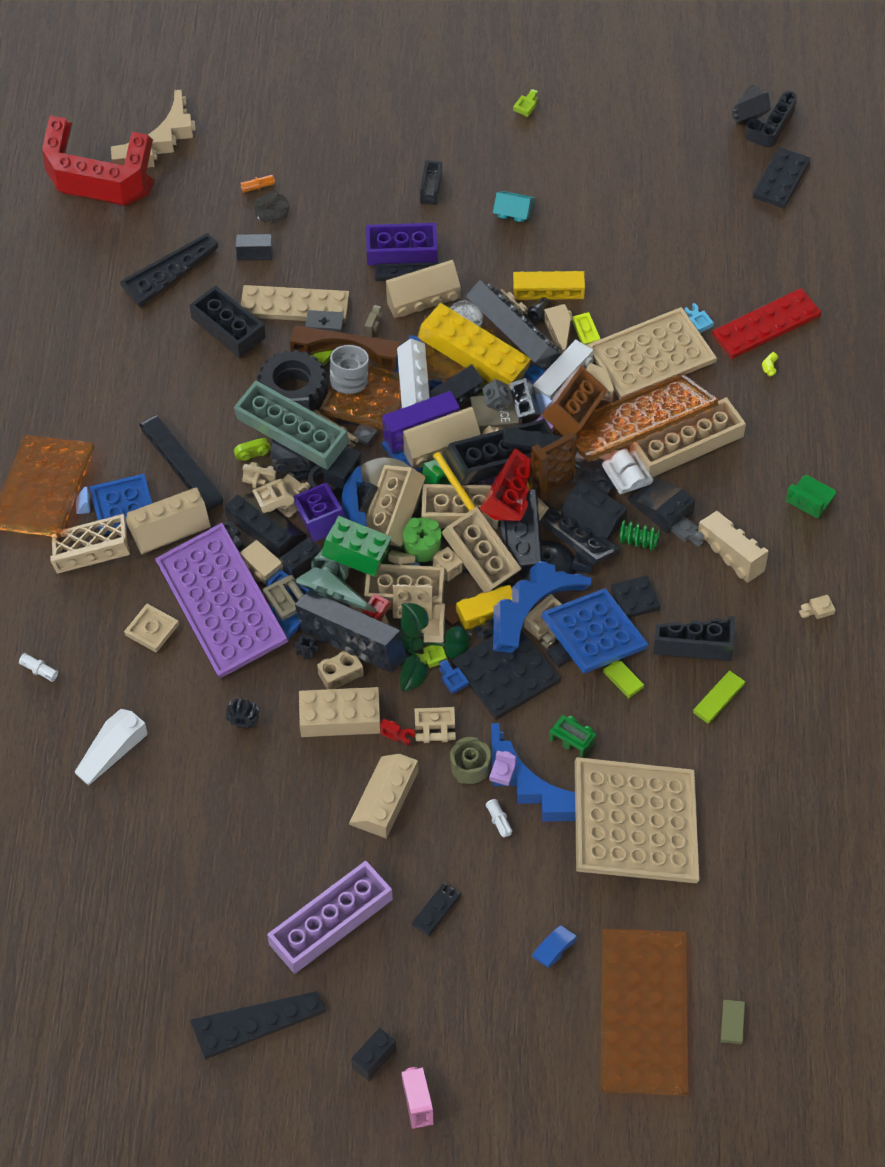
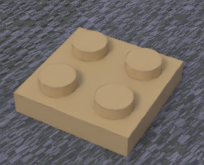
[124,604,179,653]

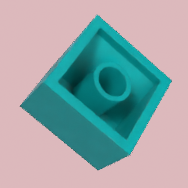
[493,191,536,222]

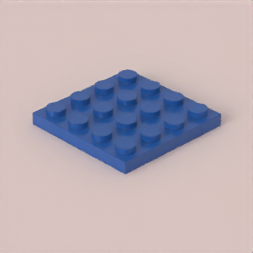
[541,588,648,674]

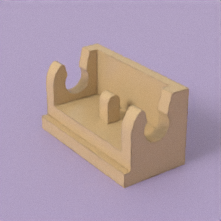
[524,594,562,640]

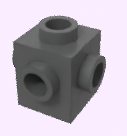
[482,379,512,412]

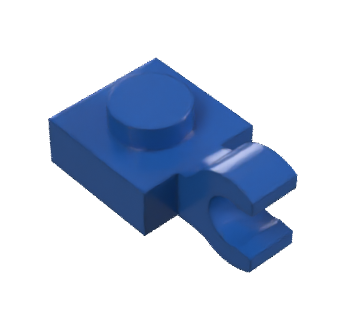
[439,660,469,695]

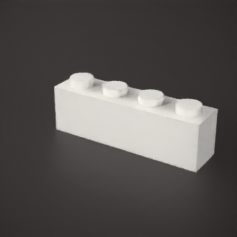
[397,339,429,408]
[533,340,594,400]

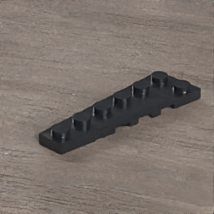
[120,233,218,308]
[540,499,621,565]
[190,991,325,1060]

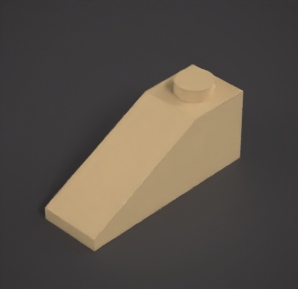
[544,304,573,354]

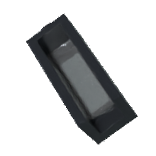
[420,160,442,205]

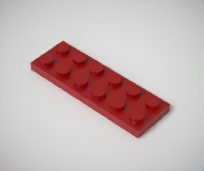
[712,288,821,359]

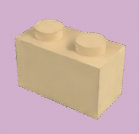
[240,540,283,586]

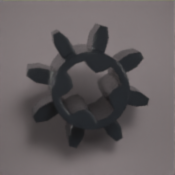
[295,635,319,660]

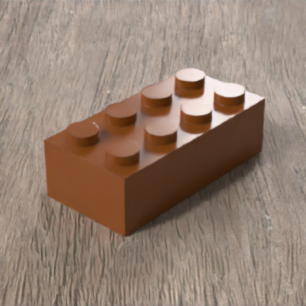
[541,365,608,436]

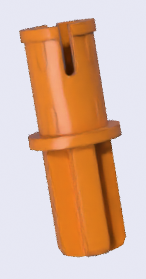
[240,175,275,193]

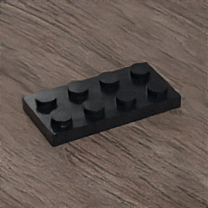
[752,147,811,209]
[501,489,543,568]

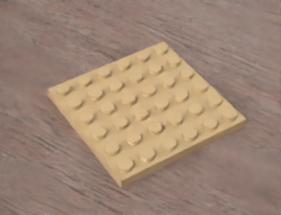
[575,757,699,883]

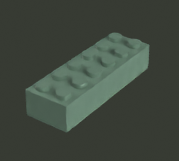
[234,380,349,470]

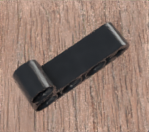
[745,91,797,147]

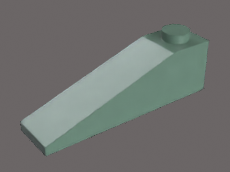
[296,567,376,613]

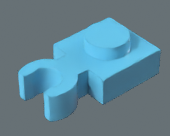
[684,303,714,333]

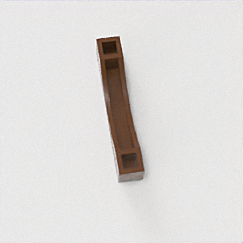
[290,325,401,370]

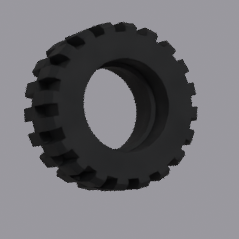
[257,350,328,412]

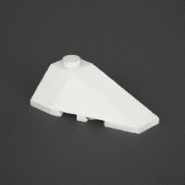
[75,709,148,786]

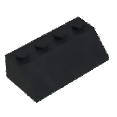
[225,493,306,559]

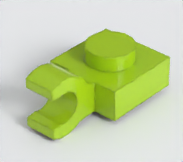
[513,89,538,117]

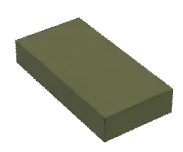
[720,1000,745,1045]

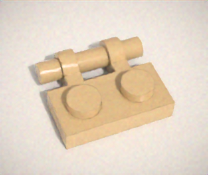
[415,707,456,743]

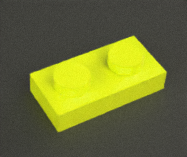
[572,312,600,346]

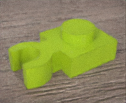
[412,645,448,668]

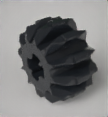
[226,698,260,729]

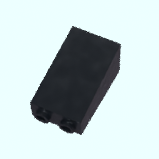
[271,397,311,472]

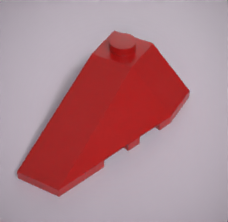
[479,448,530,521]

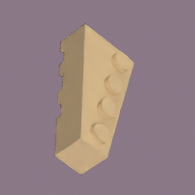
[698,511,768,583]

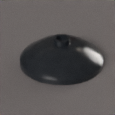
[519,540,575,581]

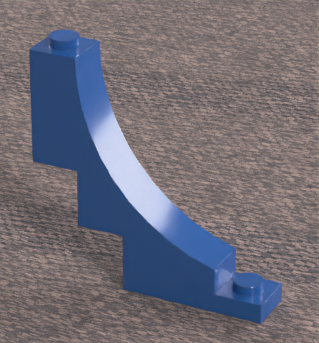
[491,723,576,822]

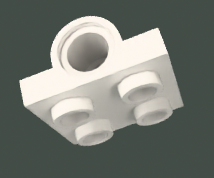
[602,449,653,494]

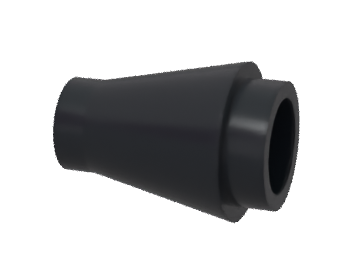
[527,297,550,322]

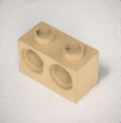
[317,651,364,690]

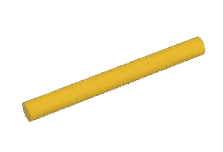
[434,452,476,512]

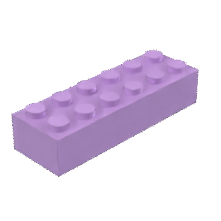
[267,861,393,974]

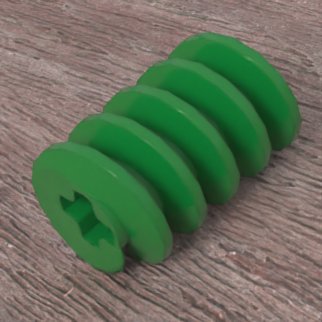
[619,520,661,551]

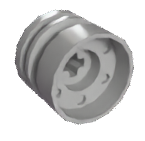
[330,345,369,394]

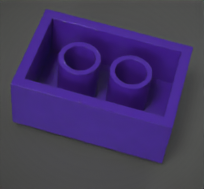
[293,482,345,542]

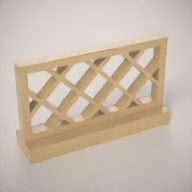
[51,514,130,574]

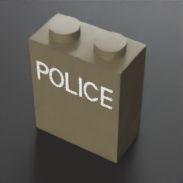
[471,393,522,434]

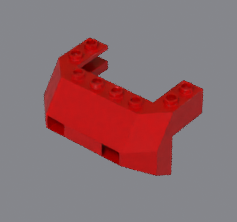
[42,115,155,206]

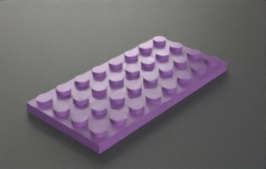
[155,523,289,679]

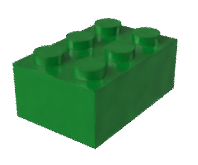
[321,516,392,577]

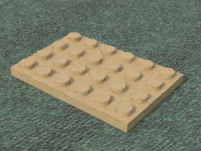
[587,307,717,401]

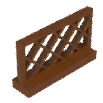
[530,432,577,501]

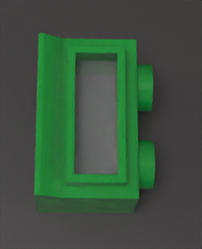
[549,715,596,758]

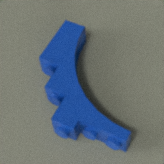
[493,561,591,653]

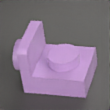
[489,751,516,786]

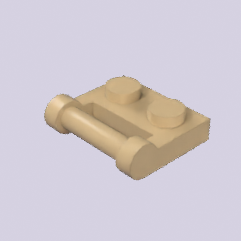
[252,479,294,513]

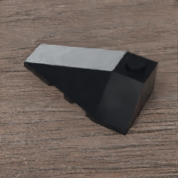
[732,85,771,124]

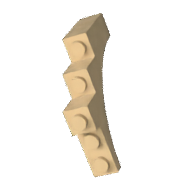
[111,90,196,168]

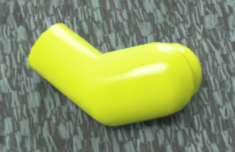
[762,352,778,376]

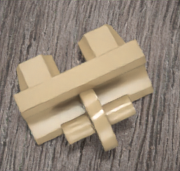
[242,462,277,489]

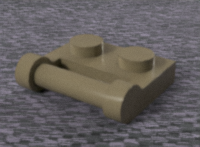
[263,575,304,621]

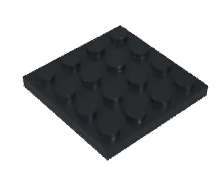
[451,630,560,720]

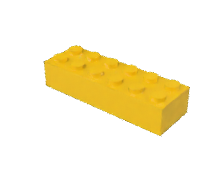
[418,303,531,392]

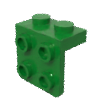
[786,475,836,519]

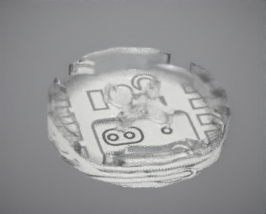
[450,300,483,326]

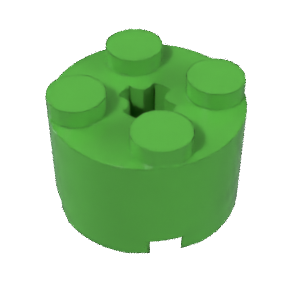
[403,518,441,562]

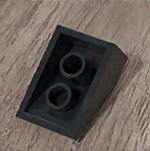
[627,477,695,534]

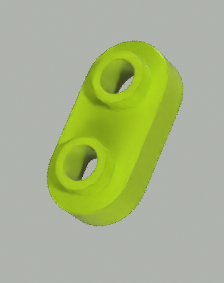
[234,438,271,461]

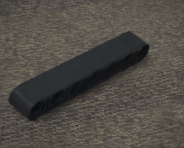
[139,414,223,511]

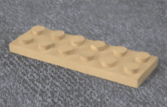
[241,285,349,323]

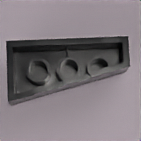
[653,616,735,661]

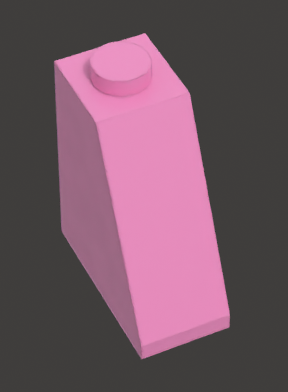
[402,1067,433,1129]

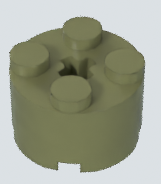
[450,737,491,784]

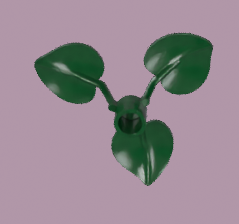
[400,603,470,691]

